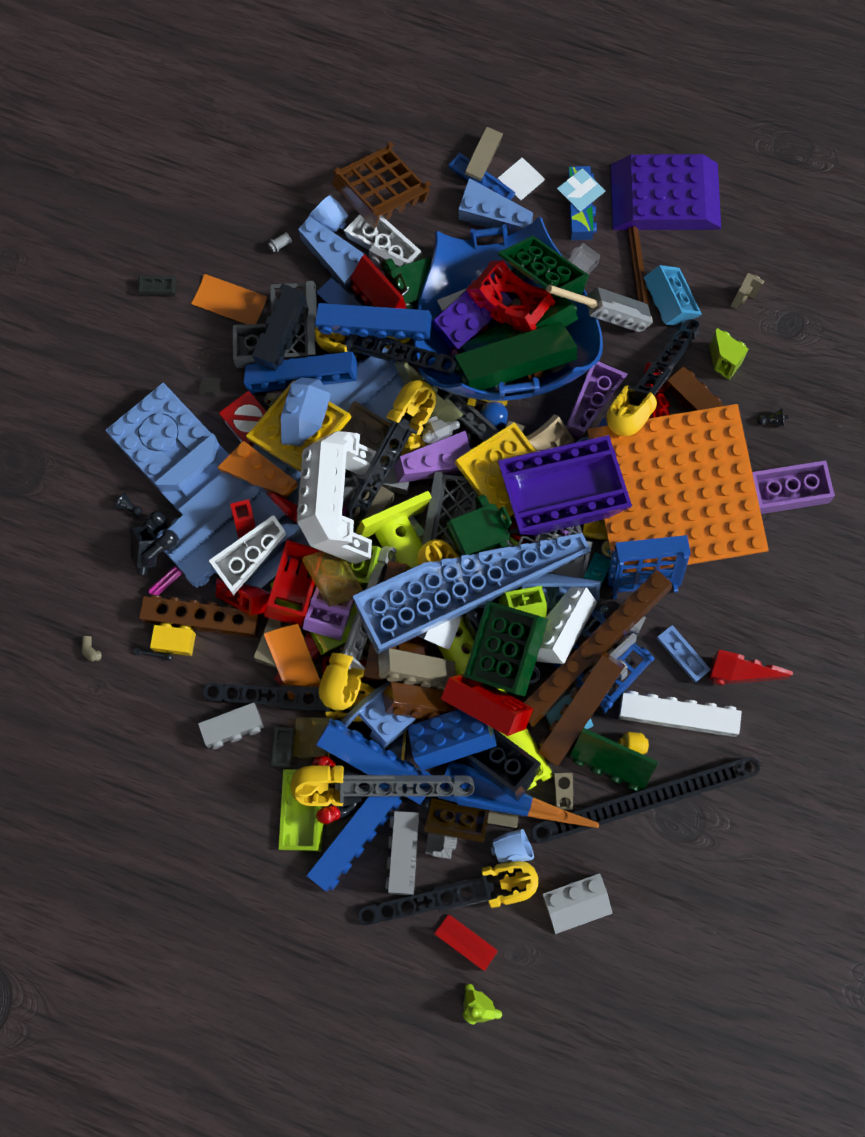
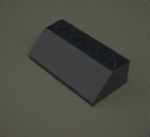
[461,728,541,802]

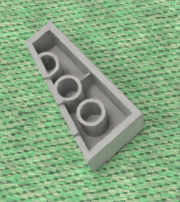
[386,811,419,896]

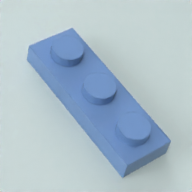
[657,625,711,683]

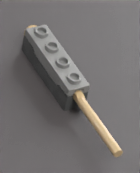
[546,285,653,332]

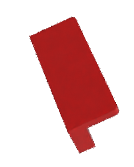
[435,915,498,971]

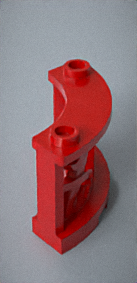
[466,260,556,332]

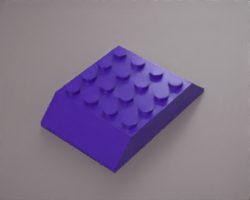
[611,154,721,230]
[498,435,632,536]

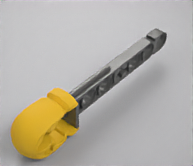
[290,766,474,806]

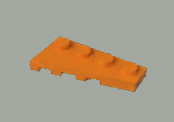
[217,441,298,499]

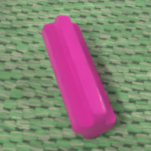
[148,566,181,595]

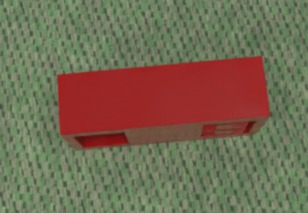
[264,540,324,627]
[441,674,534,736]

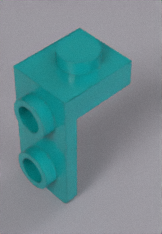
[583,553,610,587]

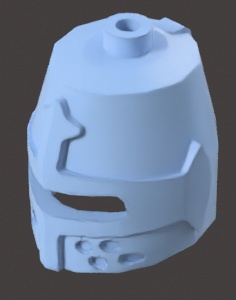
[308,195,348,233]
[491,829,534,863]

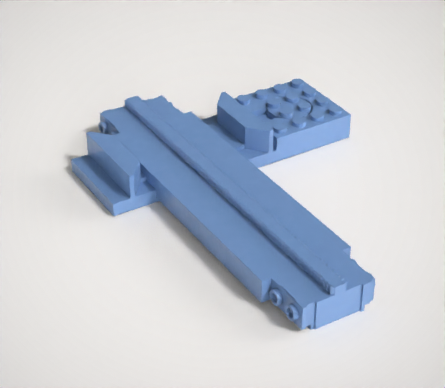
[106,347,404,590]

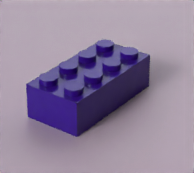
[431,275,512,352]

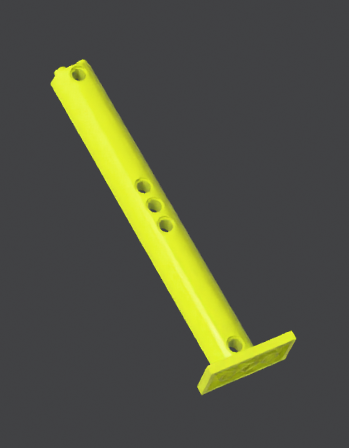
[356,491,553,790]

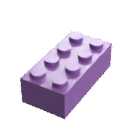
[752,460,835,514]

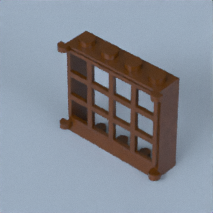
[332,142,431,229]

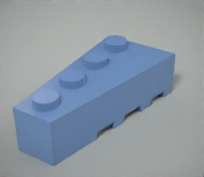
[459,178,533,234]
[298,216,364,291]

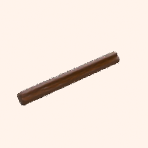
[628,226,650,308]

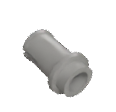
[268,232,292,253]

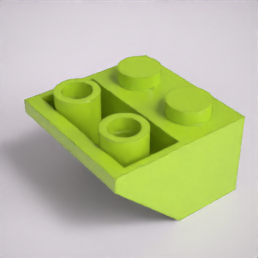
[709,328,749,380]
[498,586,547,618]

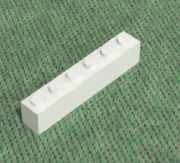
[618,691,742,737]

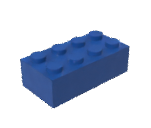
[408,709,497,771]

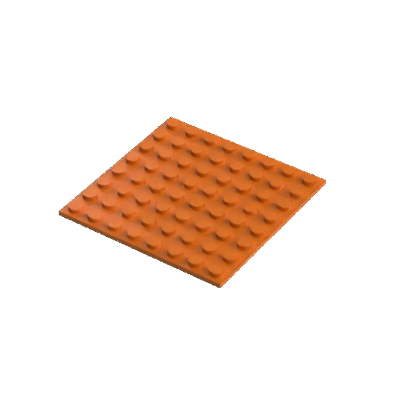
[587,404,769,573]

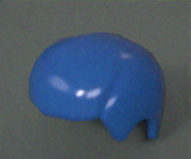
[480,401,508,430]

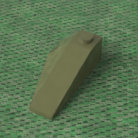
[395,361,463,422]

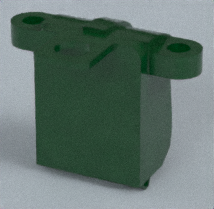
[382,257,432,310]
[446,494,512,557]

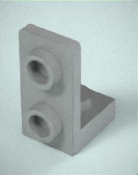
[607,633,637,681]

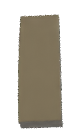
[465,127,503,181]

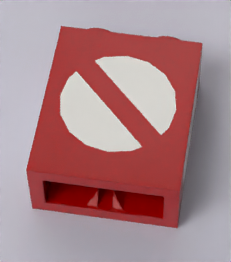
[219,391,266,447]

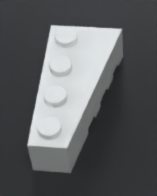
[344,215,423,265]
[209,515,286,595]
[536,587,597,664]

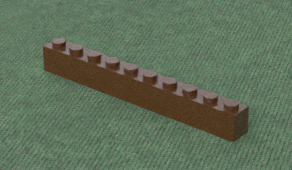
[524,570,672,727]

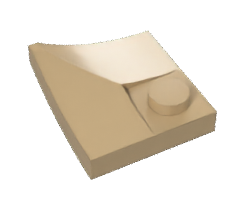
[526,415,575,452]

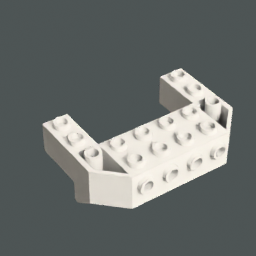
[297,431,376,564]

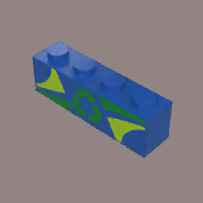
[568,166,597,240]

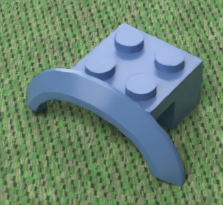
[341,682,415,749]

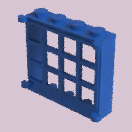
[607,535,691,599]
[545,610,654,714]

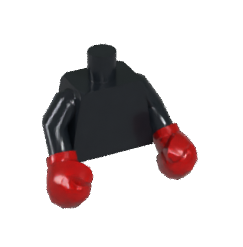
[312,756,369,824]

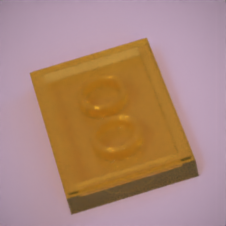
[302,551,363,607]

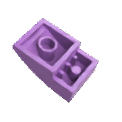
[303,573,360,641]

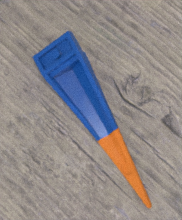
[438,762,599,828]

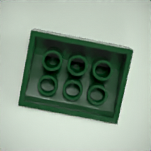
[498,236,589,298]
[463,601,549,696]
[569,728,659,792]

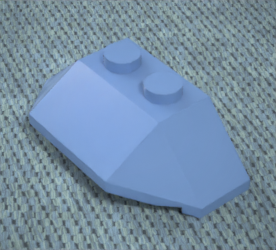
[281,378,331,446]

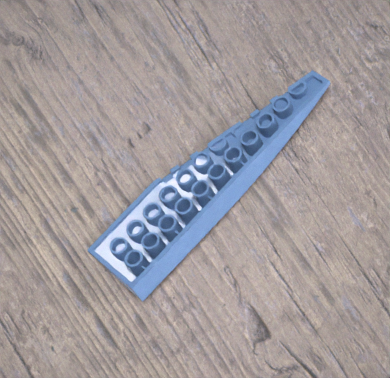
[352,533,591,655]

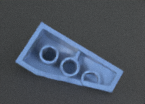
[521,573,600,615]

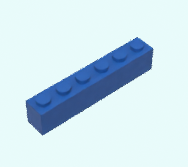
[315,303,432,341]
[244,352,358,394]
[316,719,431,804]
[307,783,402,892]

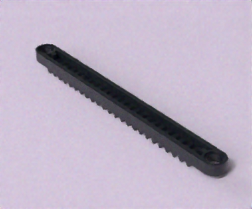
[532,757,761,844]

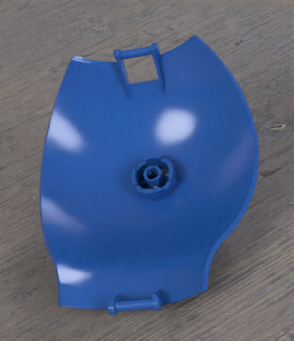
[413,216,603,401]

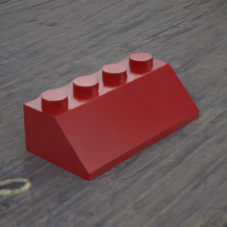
[350,254,407,309]

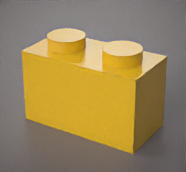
[150,623,196,656]

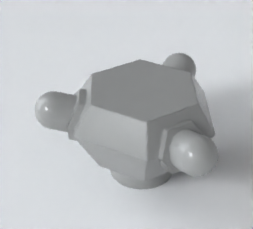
[422,416,460,445]

